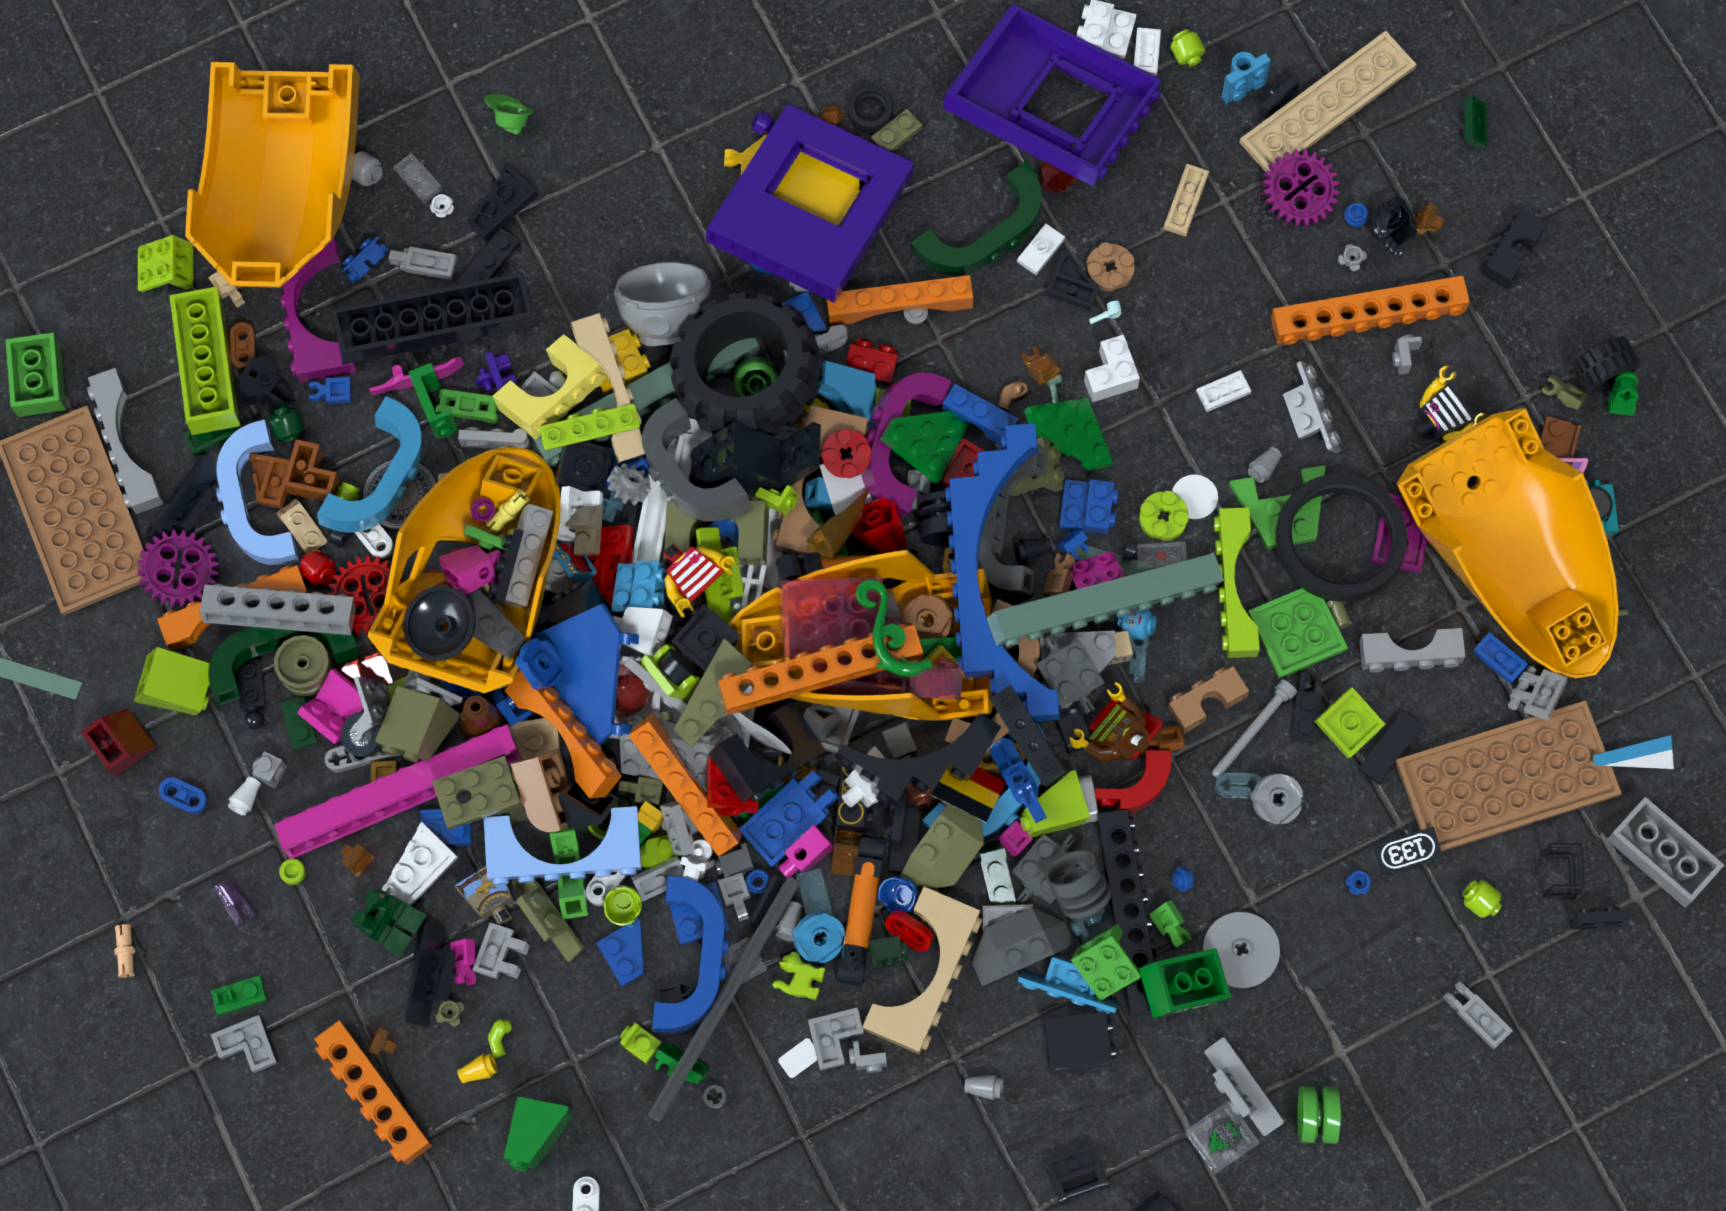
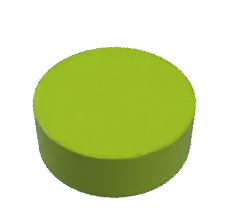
[279,859,306,885]

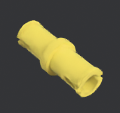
[486,489,530,534]

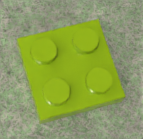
[1314,687,1386,758]

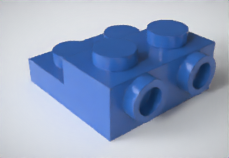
[1059,479,1118,535]

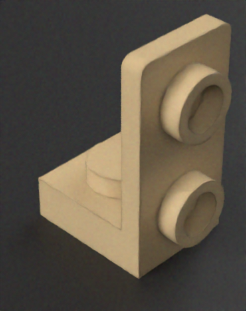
[276,498,327,554]

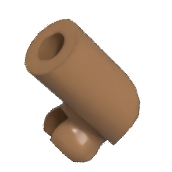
[997,381,1028,412]

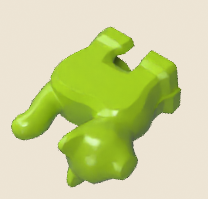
[772,952,826,1000]

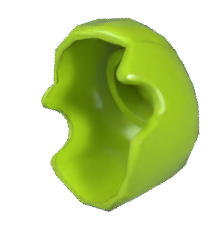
[603,885,642,926]

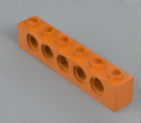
[314,1021,432,1165]

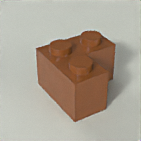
[283,440,341,502]

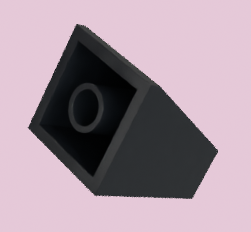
[545,579,616,627]

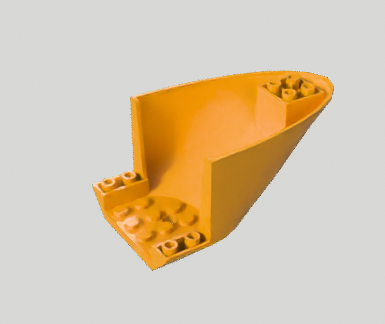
[1397,408,1619,678]

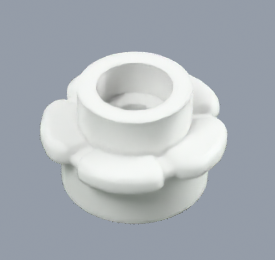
[430,194,454,218]

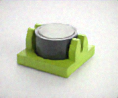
[640,644,701,701]

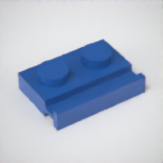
[420,809,472,847]

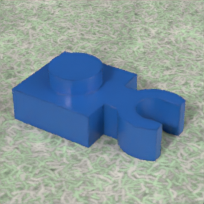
[309,377,352,404]

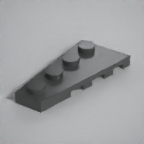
[452,587,525,659]

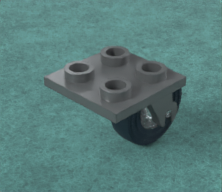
[341,676,390,757]

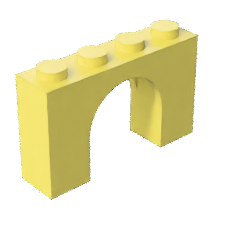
[493,334,607,440]

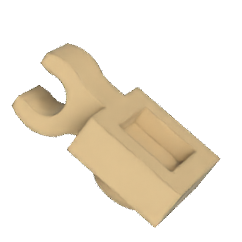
[208,272,245,308]

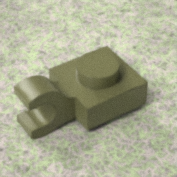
[1541,375,1588,410]
[618,777,663,807]

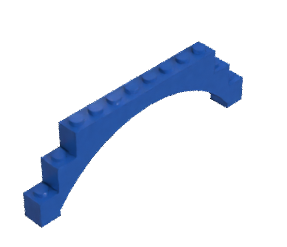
[945,423,1060,722]

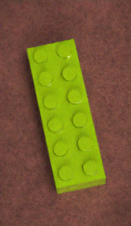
[169,286,240,435]

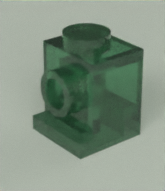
[869,936,908,970]

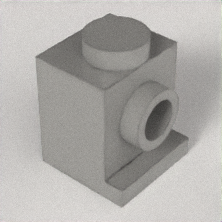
[252,751,287,788]

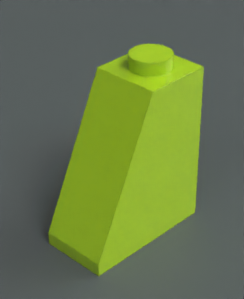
[1020,770,1090,838]

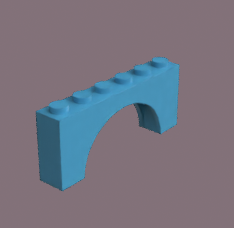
[804,361,876,514]

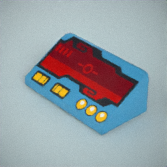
[554,541,597,584]

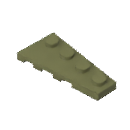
[673,639,754,747]

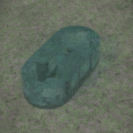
[1215,773,1262,798]

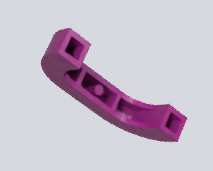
[861,373,951,516]

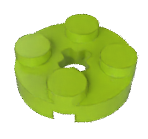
[1139,491,1189,541]

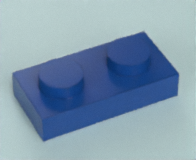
[1472,632,1528,685]

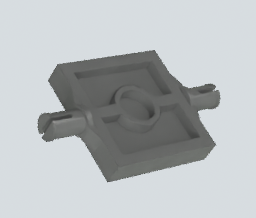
[1035,635,1104,714]
[1011,834,1078,906]

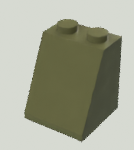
[375,686,460,762]

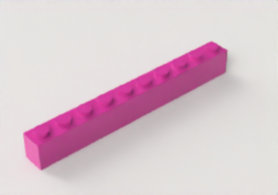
[274,725,523,859]

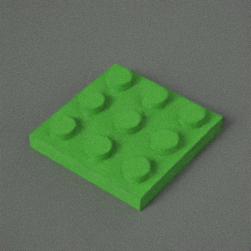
[1247,588,1348,679]

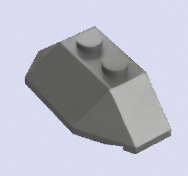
[972,908,1075,986]

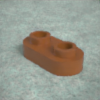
[230,322,257,371]

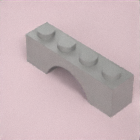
[504,504,553,608]
[1359,628,1465,672]

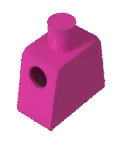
[439,545,502,595]
[778,825,836,877]

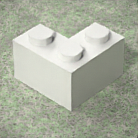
[1084,335,1140,402]

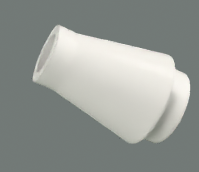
[228,777,261,816]

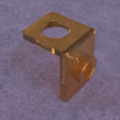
[831,830,862,877]

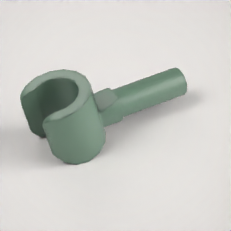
[1046,370,1062,403]

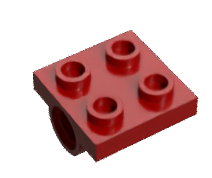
[707,757,758,816]

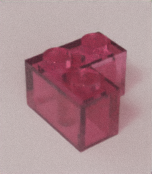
[907,658,962,699]

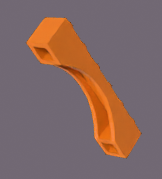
[826,275,973,326]
[157,565,309,652]
[505,670,622,799]
[628,714,742,857]

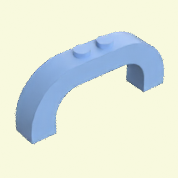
[216,420,300,566]

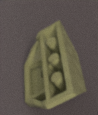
[901,804,984,890]

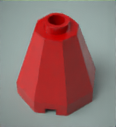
[852,497,907,554]

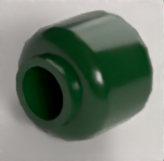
[269,404,304,442]

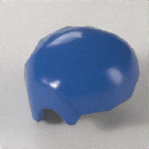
[878,875,918,913]

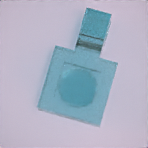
[1129,636,1148,683]

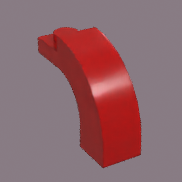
[1094,750,1171,814]

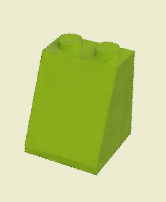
[134,647,210,715]

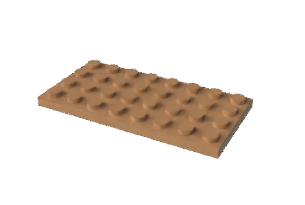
[0,405,145,616]
[1395,700,1622,852]

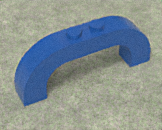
[652,876,729,1033]

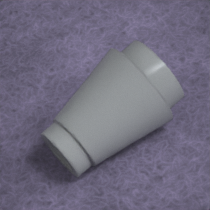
[1248,447,1282,483]
[775,901,802,941]
[964,1075,1003,1100]

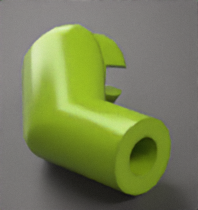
[488,1019,512,1058]

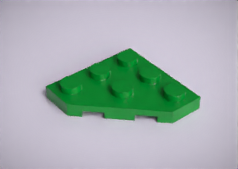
[1024,398,1113,470]
[880,411,968,484]

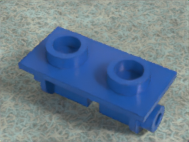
[340,236,388,282]

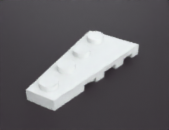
[382,822,458,926]

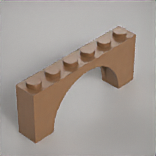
[772,405,868,557]

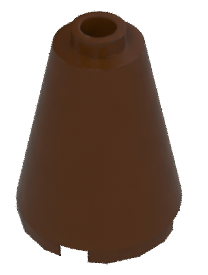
[458,696,508,741]

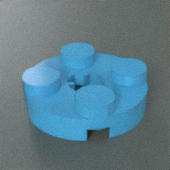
[792,910,845,963]

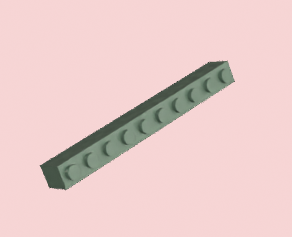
[532,338,761,467]
[987,553,1224,648]

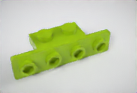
[539,404,640,450]
[696,527,744,624]

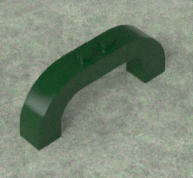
[911,161,1041,276]
[208,613,360,706]

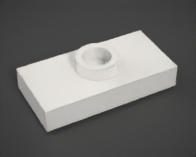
[1134,28,1161,76]
[1017,224,1065,276]
[1196,370,1251,412]

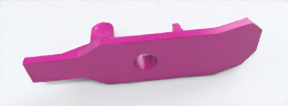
[369,357,464,396]

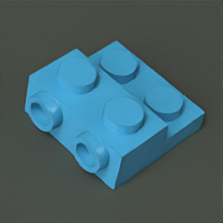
[611,561,667,614]

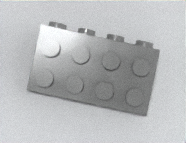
[619,715,722,788]

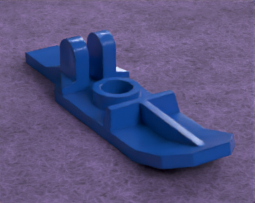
[990,737,1047,823]

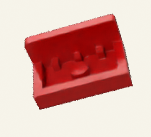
[846,338,900,383]

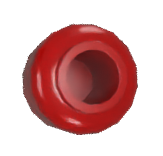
[299,550,336,587]

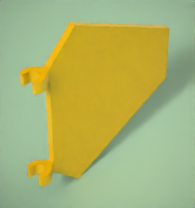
[724,134,860,226]

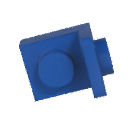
[492,688,532,726]

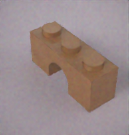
[1168,666,1249,734]

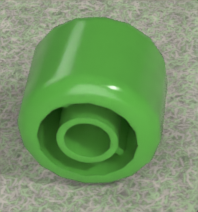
[733,356,779,397]

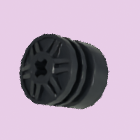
[918,491,953,547]

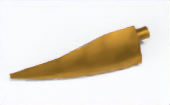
[806,488,869,558]

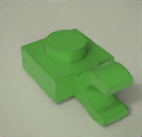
[1149,900,1192,948]

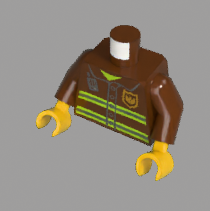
[1069,683,1149,762]

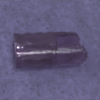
[212,879,256,927]

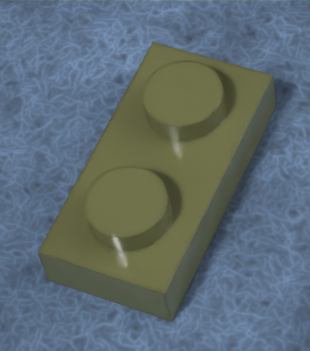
[871,109,922,153]

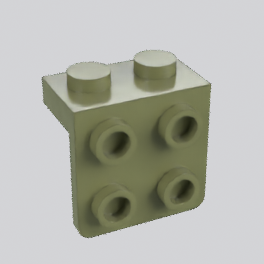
[1004,437,1064,496]

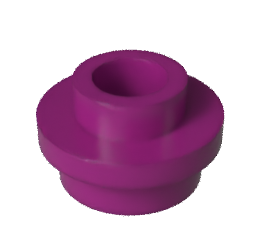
[470,497,495,522]

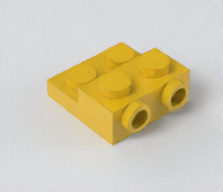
[600,329,650,396]

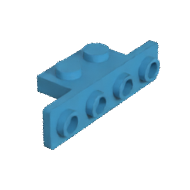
[1017,955,1119,1014]

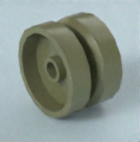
[274,635,334,697]

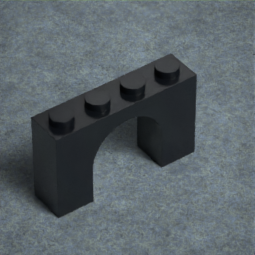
[708,701,826,803]

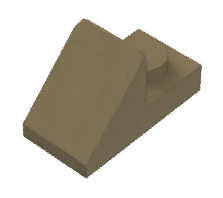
[565,505,603,556]

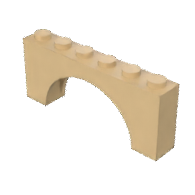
[862,887,983,1055]

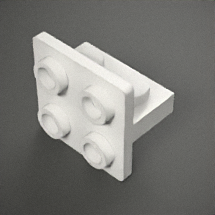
[557,486,603,542]

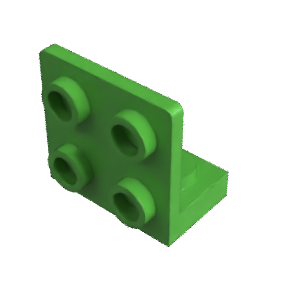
[1071,924,1141,1000]

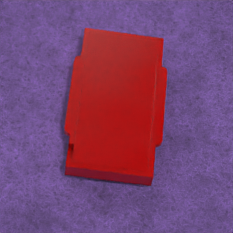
[587,525,634,618]

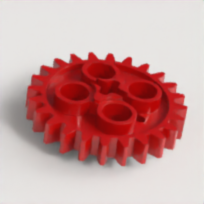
[327,555,404,636]

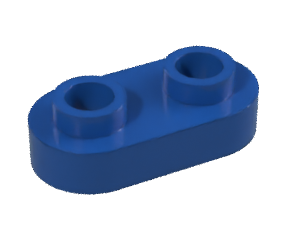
[159,777,208,814]

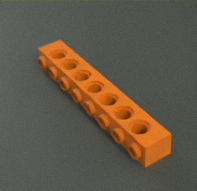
[1271,276,1470,345]
[718,624,923,715]

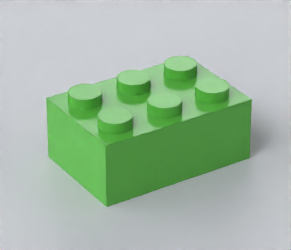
[5,333,66,417]

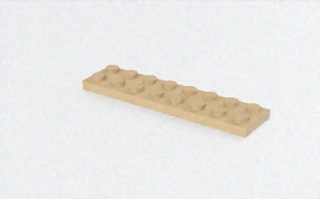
[1239,31,1417,172]

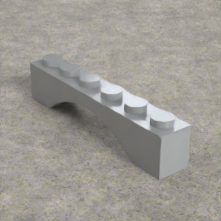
[87,368,164,514]

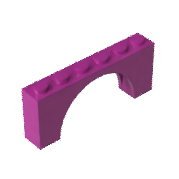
[280,236,357,383]

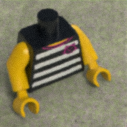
[1413,366,1487,442]

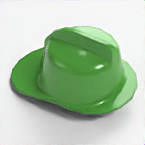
[485,94,533,134]

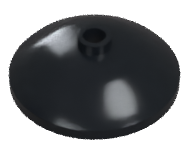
[403,586,476,661]

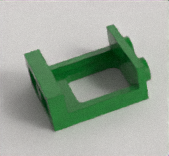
[408,363,458,439]

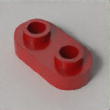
[885,910,934,952]

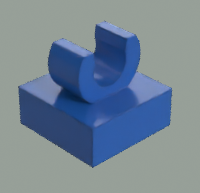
[1056,529,1089,560]

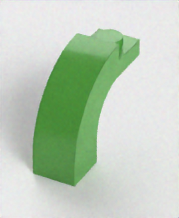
[549,827,588,919]

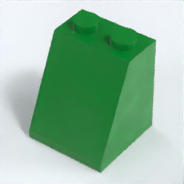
[503,1096,574,1172]

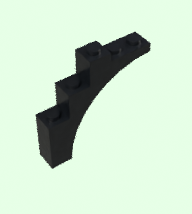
[834,713,1001,805]

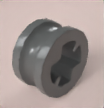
[703,1085,727,1109]

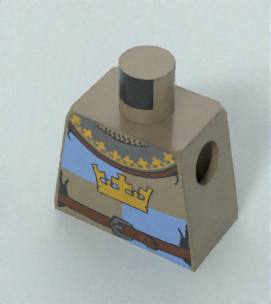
[455,866,514,926]

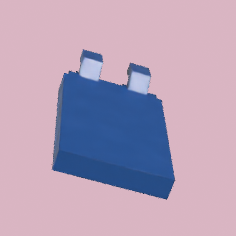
[739,770,840,867]

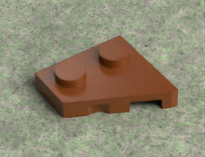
[249,453,290,509]

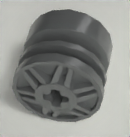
[1046,850,1112,919]

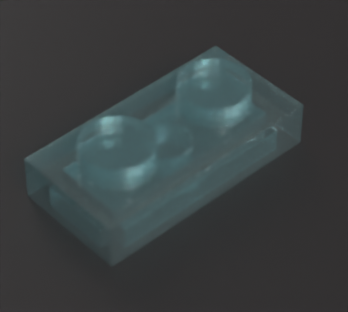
[796,868,833,916]

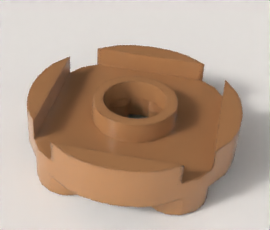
[1086,242,1135,292]
[903,593,954,639]

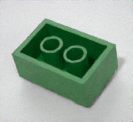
[1139,948,1231,1019]

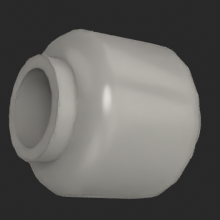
[351,151,382,186]

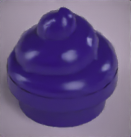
[751,112,775,136]

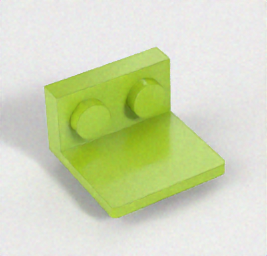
[138,235,193,292]

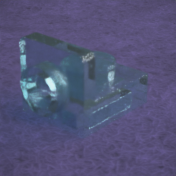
[1070,907,1105,942]

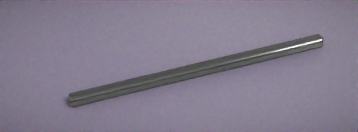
[649,877,799,1122]

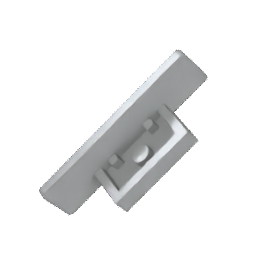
[1283,361,1341,453]
[1205,1037,1285,1136]

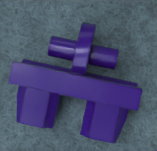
[476,351,518,392]

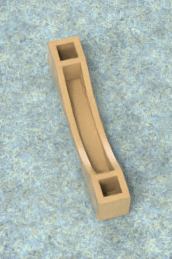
[571,313,645,464]

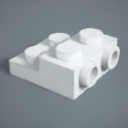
[1076,0,1136,60]

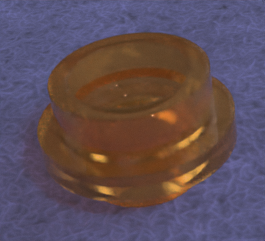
[820,106,844,125]

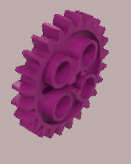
[1261,149,1340,227]
[137,529,218,609]

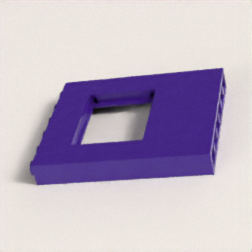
[943,3,1162,187]
[706,104,914,303]

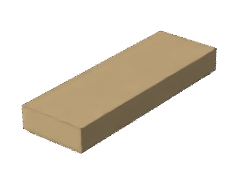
[1163,164,1209,237]

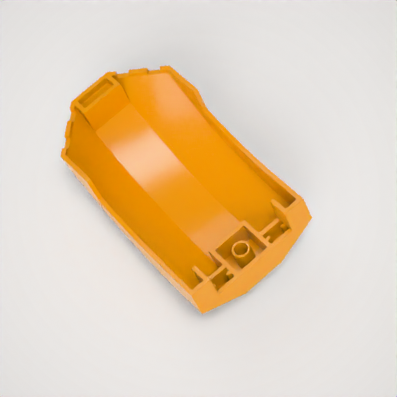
[185,62,360,288]

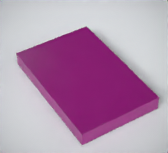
[1371,492,1427,574]

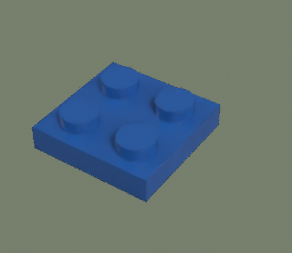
[670,882,730,945]

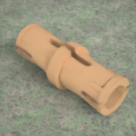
[114,924,135,978]

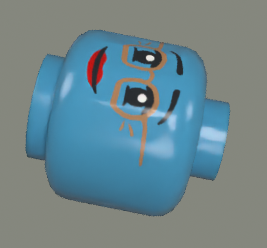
[1118,608,1156,640]

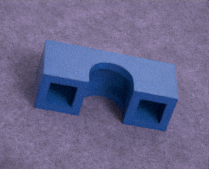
[943,384,1018,446]

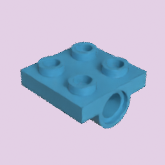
[1221,52,1271,104]

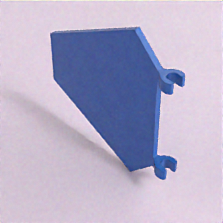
[517,604,639,745]

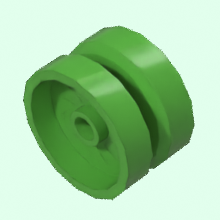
[1297,1085,1341,1144]

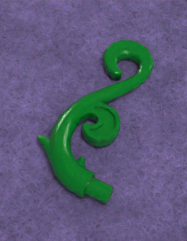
[855,579,932,677]

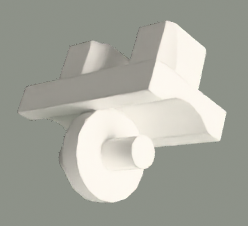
[680,839,716,882]

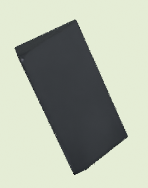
[750,876,784,928]

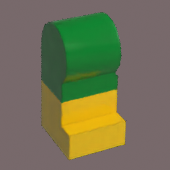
[638,801,664,847]

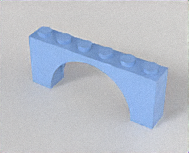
[484,806,641,885]

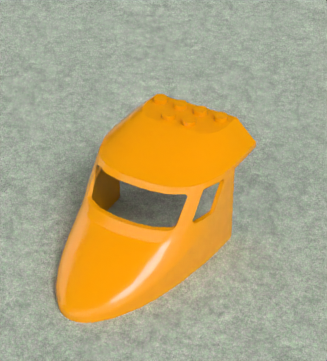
[368,447,561,693]
[728,550,996,720]

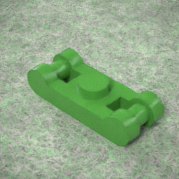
[435,389,498,424]

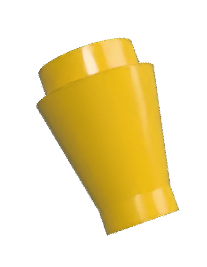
[457,1054,498,1084]

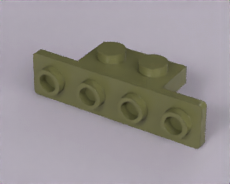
[512,878,584,962]

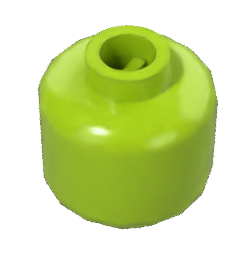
[1170,30,1205,67]
[1463,880,1502,918]

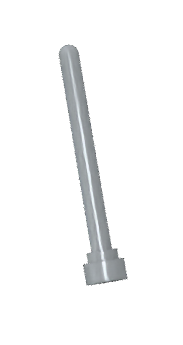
[1212,679,1297,778]

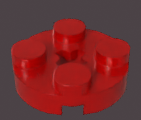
[822,429,871,478]

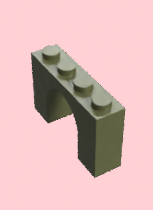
[664,497,769,566]

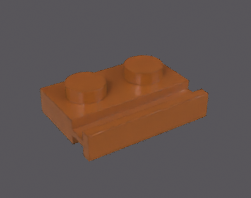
[1540,416,1582,458]

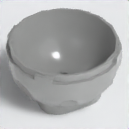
[614,262,711,346]

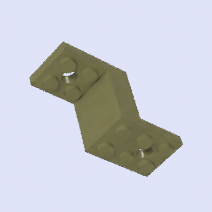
[432,756,528,830]

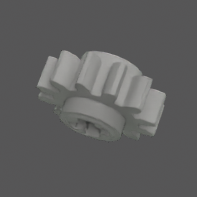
[607,463,652,505]

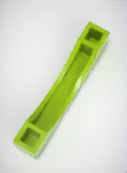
[1214,508,1260,658]

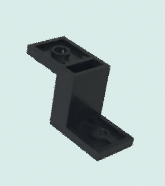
[689,421,821,493]

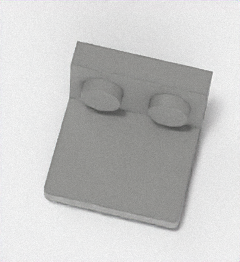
[403,670,463,706]
[660,791,707,856]

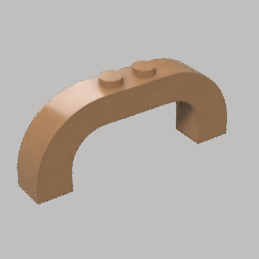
[945,599,1040,744]

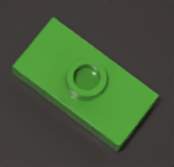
[463,525,504,552]

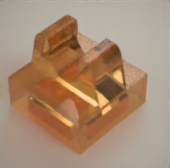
[1416,203,1444,235]
[340,844,374,878]
[367,1028,397,1057]

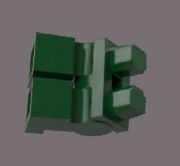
[351,887,426,957]

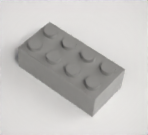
[1607,797,1724,908]

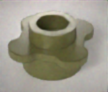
[436,999,464,1027]

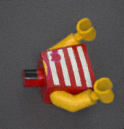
[663,543,739,617]

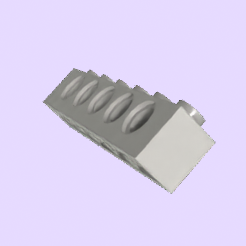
[199,584,356,635]

